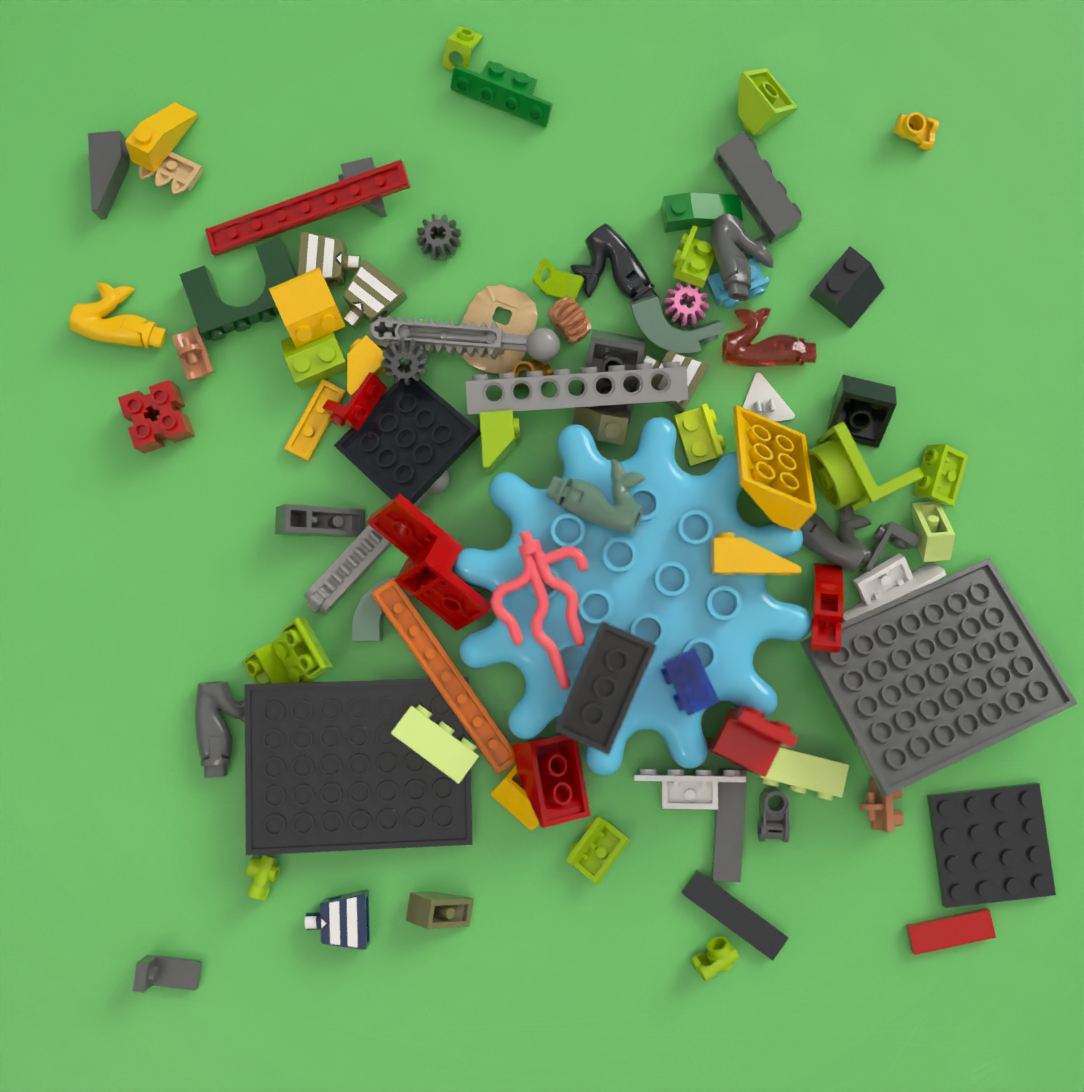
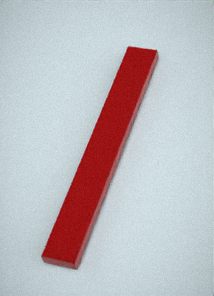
[205,160,411,256]

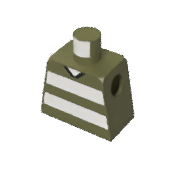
[297,231,361,287]
[343,260,407,329]
[643,351,709,413]

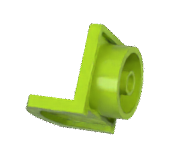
[808,422,924,511]

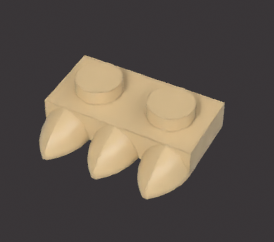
[139,152,203,195]

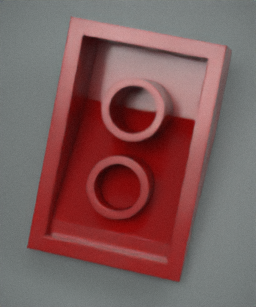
[512,734,591,828]

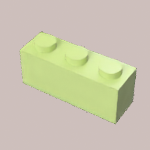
[391,704,479,784]
[756,747,849,801]

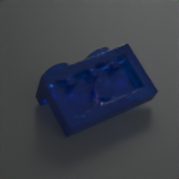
[660,648,720,716]

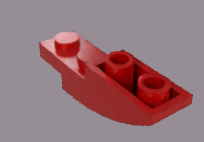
[810,563,844,653]

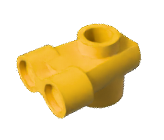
[893,112,939,151]

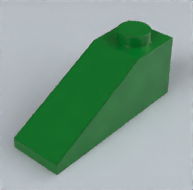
[661,192,743,233]

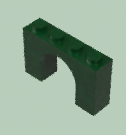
[179,238,297,341]

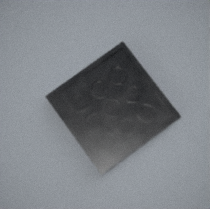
[334,377,481,505]
[927,782,1056,908]

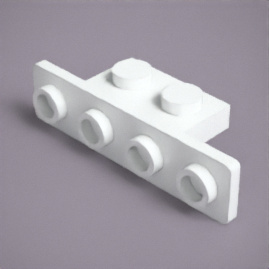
[843,553,946,622]
[634,769,746,810]

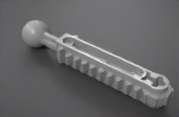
[368,316,560,362]
[304,469,450,615]

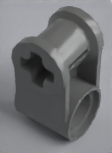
[758,787,790,842]

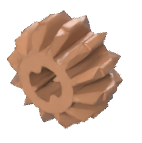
[548,296,592,344]

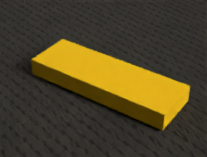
[284,379,347,462]

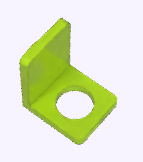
[442,26,483,71]
[532,258,584,300]

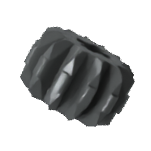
[416,214,461,261]
[381,337,428,385]

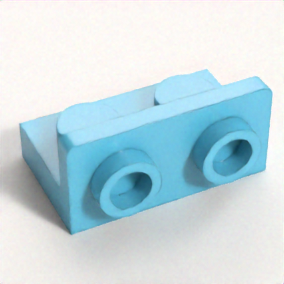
[706,258,770,308]

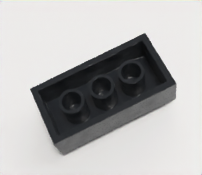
[554,621,657,755]

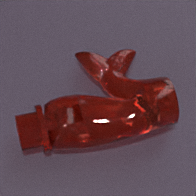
[722,308,816,367]

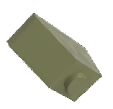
[572,406,629,445]
[406,892,473,929]

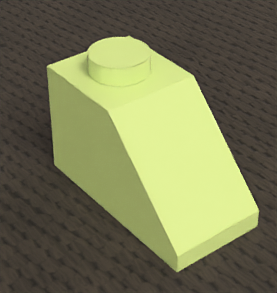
[912,501,955,562]

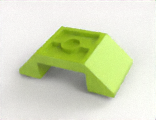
[242,617,333,684]

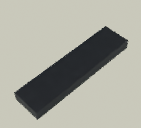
[681,870,789,961]

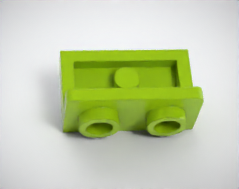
[565,816,631,885]

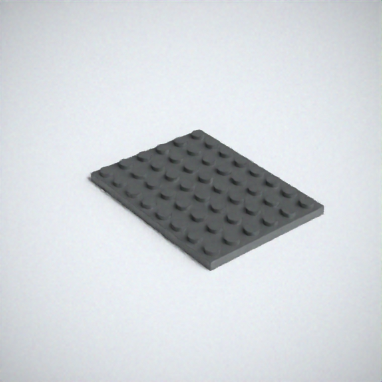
[800,558,1078,797]

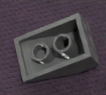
[581,330,645,424]

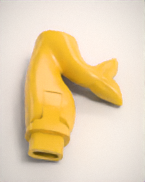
[69,283,167,349]

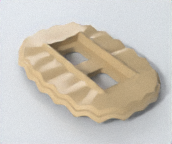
[462,284,538,374]

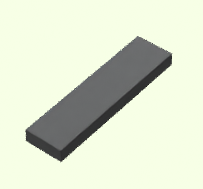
[712,768,747,882]

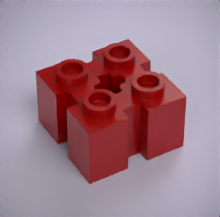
[118,380,195,454]

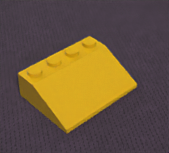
[733,405,816,532]

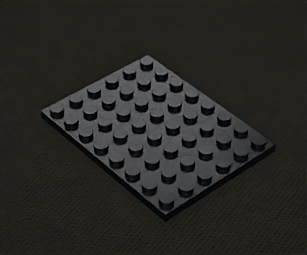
[244,677,472,855]

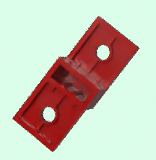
[366,494,491,631]
[705,706,798,777]

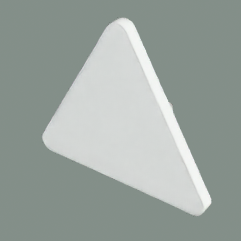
[743,373,795,422]

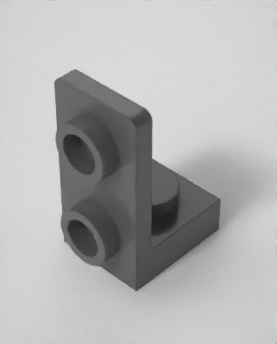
[860,521,921,573]
[133,954,202,993]

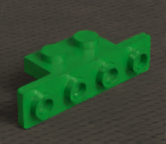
[450,61,552,127]

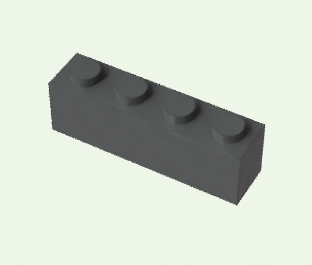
[713,132,802,244]

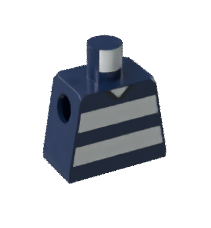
[305,890,370,949]

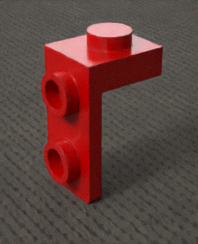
[322,372,387,431]

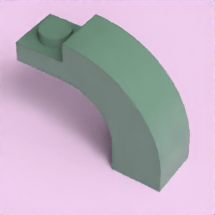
[629,295,725,353]
[352,575,414,641]

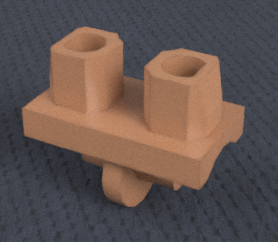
[172,327,215,382]
[859,779,904,832]

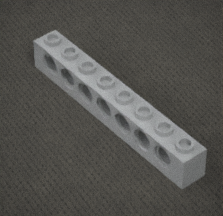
[465,361,688,414]

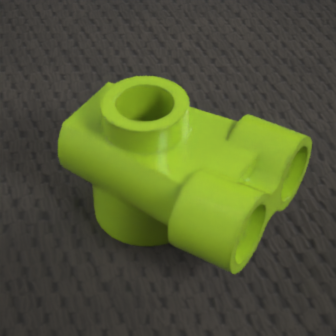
[246,855,280,901]
[690,936,739,981]

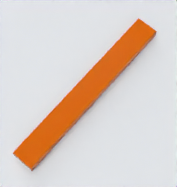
[371,578,515,775]

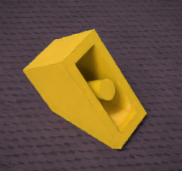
[347,335,387,397]

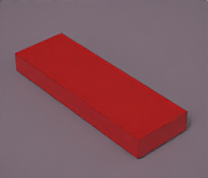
[906,908,996,955]

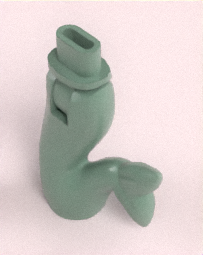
[546,459,646,535]

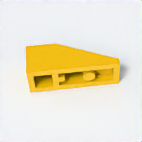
[125,102,198,173]
[710,533,801,575]

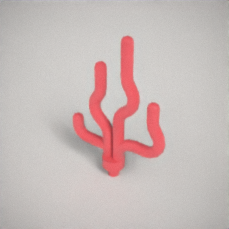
[491,530,588,690]

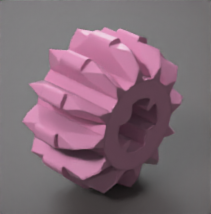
[663,282,709,328]

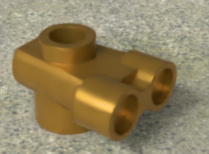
[508,357,554,389]

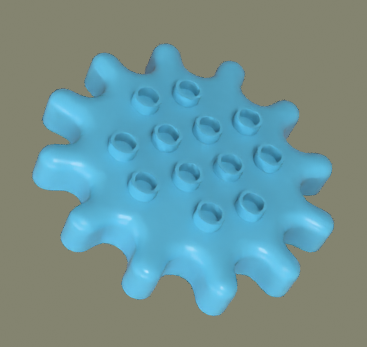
[453,417,812,776]

